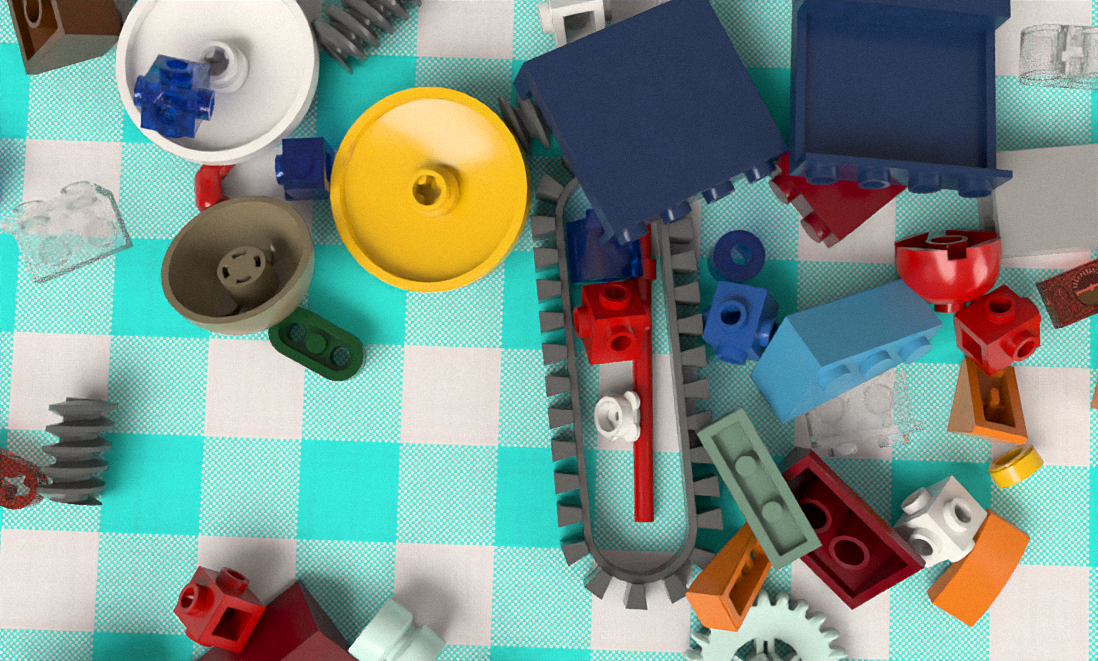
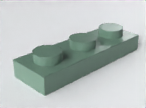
[695,406,822,571]

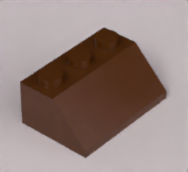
[7,0,123,75]

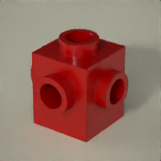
[573,280,651,365]
[953,284,1042,377]
[173,566,266,653]

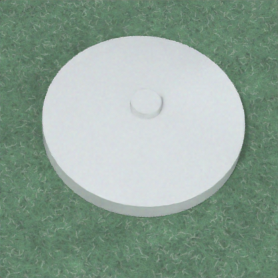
[115,0,320,166]

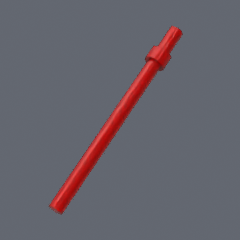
[626,223,657,522]

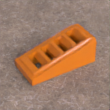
[685,522,772,632]

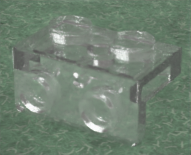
[0,181,133,284]
[805,370,924,457]

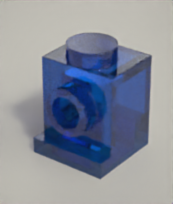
[275,137,335,201]

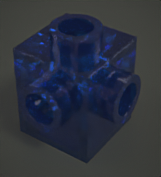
[133,54,215,138]

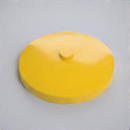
[330,87,532,293]

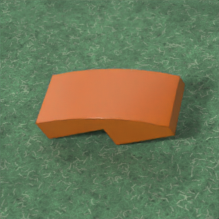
[926,508,1030,627]

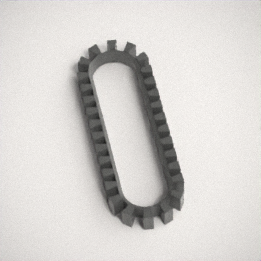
[530,154,723,610]

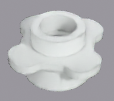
[594,391,641,442]

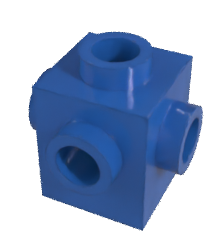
[702,280,779,365]

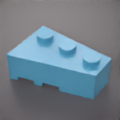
[750,278,943,424]

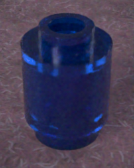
[707,230,765,284]

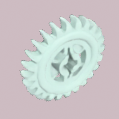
[683,589,848,661]

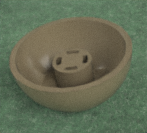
[161,196,315,336]

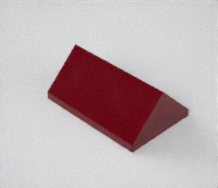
[777,447,926,610]
[196,580,359,661]

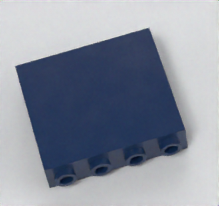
[513,0,790,248]
[789,0,1013,198]

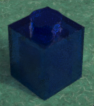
[566,208,643,284]

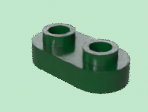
[268,307,366,382]

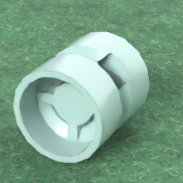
[348,597,447,661]

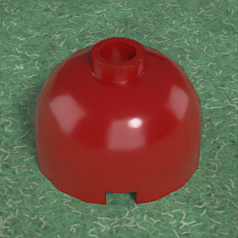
[894,229,1001,313]

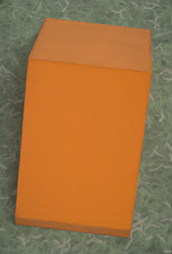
[947,356,1028,445]

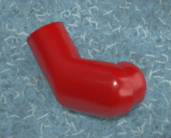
[194,164,235,212]

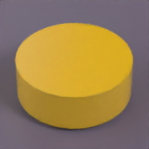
[988,444,1044,488]

